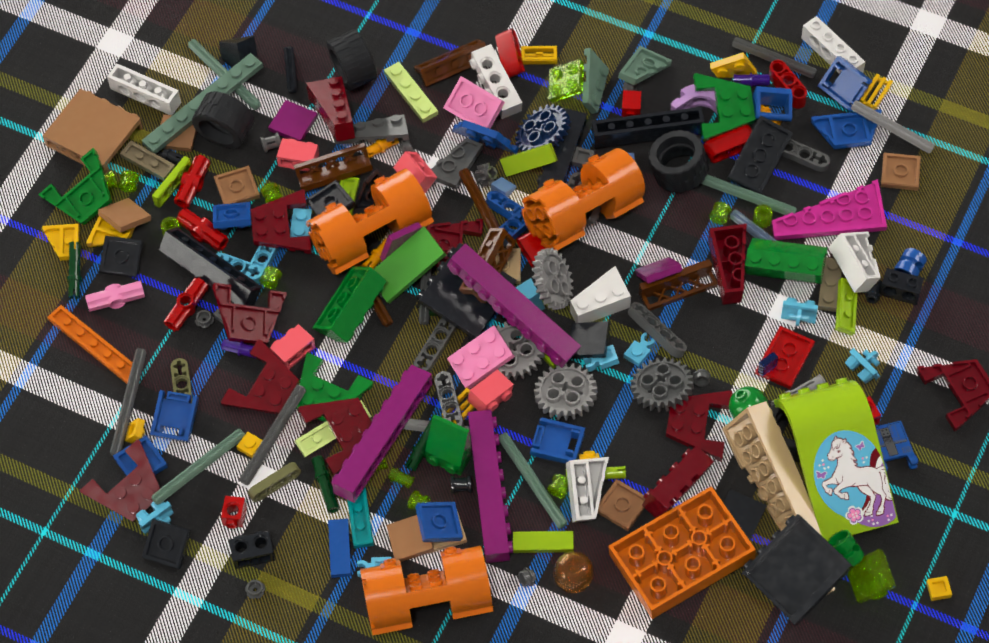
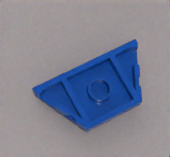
[811,109,882,149]
[452,120,519,154]

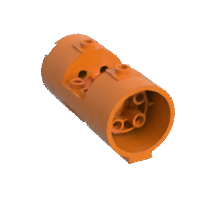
[521,148,645,250]
[306,169,434,275]
[360,545,493,635]

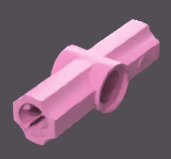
[85,281,145,312]

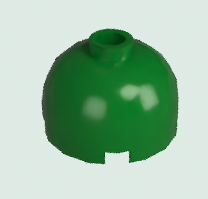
[729,386,769,419]

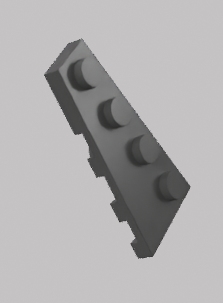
[334,114,409,144]

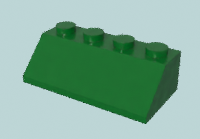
[745,238,828,284]
[312,266,387,343]

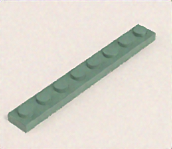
[141,53,263,154]

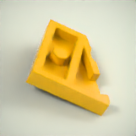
[710,52,757,78]
[86,216,135,247]
[42,224,80,261]

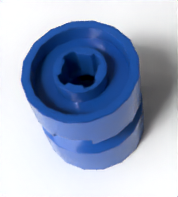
[893,248,927,276]

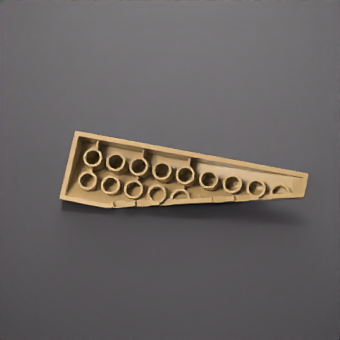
[722,401,835,596]

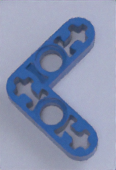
[486,191,527,246]

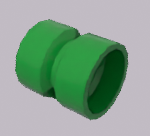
[828,530,864,566]

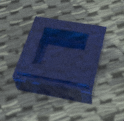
[758,352,778,377]

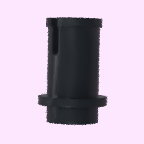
[161,148,185,164]
[865,279,882,304]

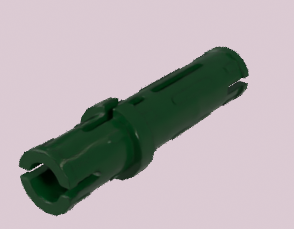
[67,242,82,299]
[404,415,433,472]
[311,455,340,514]

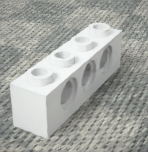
[801,16,865,74]
[469,44,522,119]
[107,63,181,115]

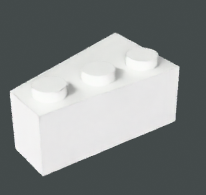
[829,231,881,293]
[570,266,631,323]
[566,457,609,523]

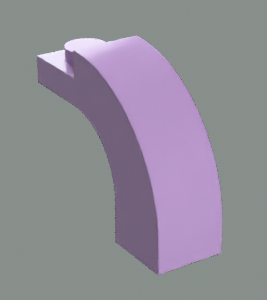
[671,84,718,115]

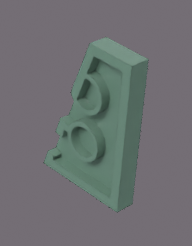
[618,46,672,85]
[582,48,609,114]

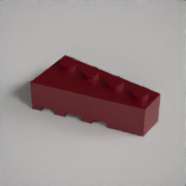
[306,76,355,142]
[708,224,747,305]
[642,445,714,518]

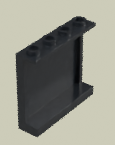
[416,243,517,342]
[742,514,854,625]

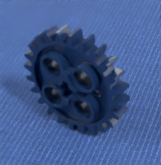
[515,104,571,152]

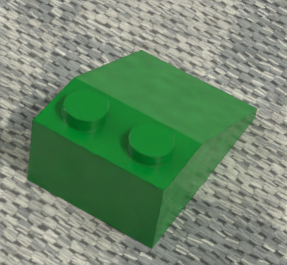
[425,414,472,476]

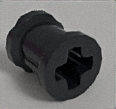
[451,475,472,494]

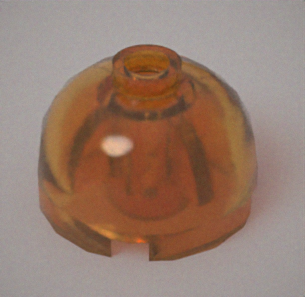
[553,551,594,593]

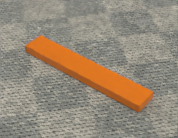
[47,305,133,384]

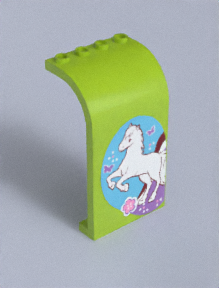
[774,377,899,541]

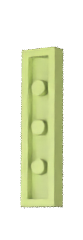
[384,62,438,123]
[294,400,372,458]

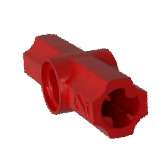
[174,155,211,209]
[176,208,229,252]
[164,278,209,332]

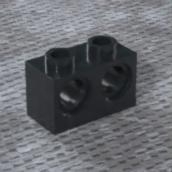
[880,268,924,306]
[229,531,275,569]

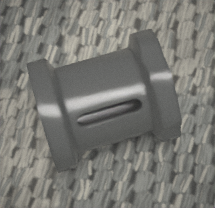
[260,132,281,153]

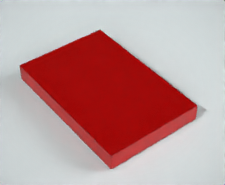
[755,326,815,389]

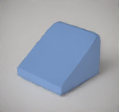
[490,177,517,197]

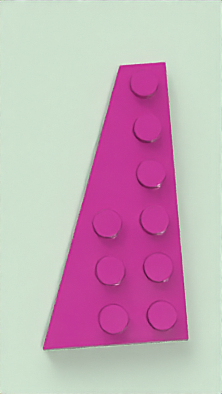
[771,179,887,240]

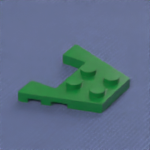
[693,73,756,142]
[39,148,112,225]
[296,352,374,422]

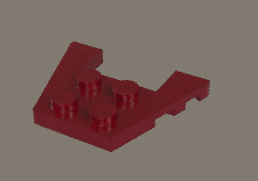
[250,189,312,254]
[426,219,483,268]
[213,283,287,345]
[220,339,300,415]
[916,359,989,432]
[666,390,732,462]
[297,398,372,476]
[79,439,161,522]

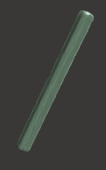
[188,39,261,110]
[701,174,797,215]
[152,429,245,505]
[499,432,567,529]

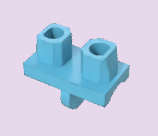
[781,297,818,326]
[845,348,880,384]
[136,501,174,535]

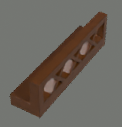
[414,39,486,87]
[294,143,373,192]
[459,228,516,303]
[639,259,718,311]

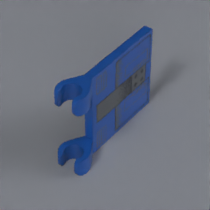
[876,421,918,471]

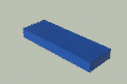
[328,518,351,578]

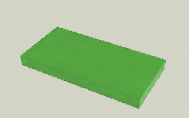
[374,226,447,304]

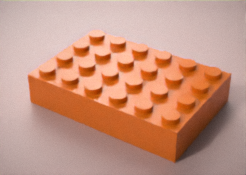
[608,486,756,619]

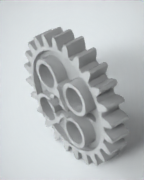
[532,248,574,310]
[497,322,545,381]
[534,363,598,420]

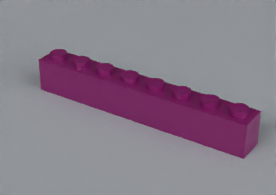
[447,243,581,368]
[331,365,432,503]
[468,410,513,563]

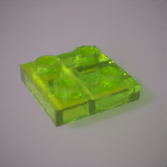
[548,59,584,102]
[847,549,896,603]

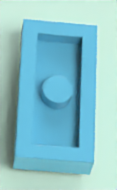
[290,208,313,237]

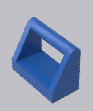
[752,86,792,122]

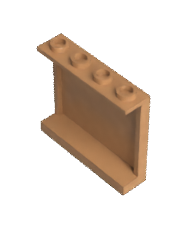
[43,88,143,176]

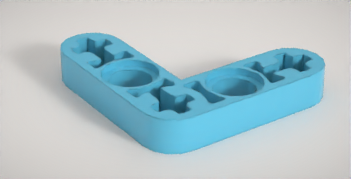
[216,246,279,283]

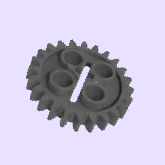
[630,357,694,412]

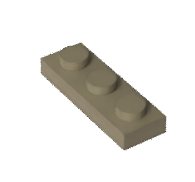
[120,141,175,181]
[818,257,842,312]

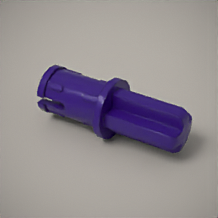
[734,73,770,87]
[221,339,257,359]

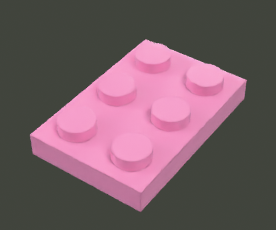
[443,76,505,129]
[447,325,515,389]

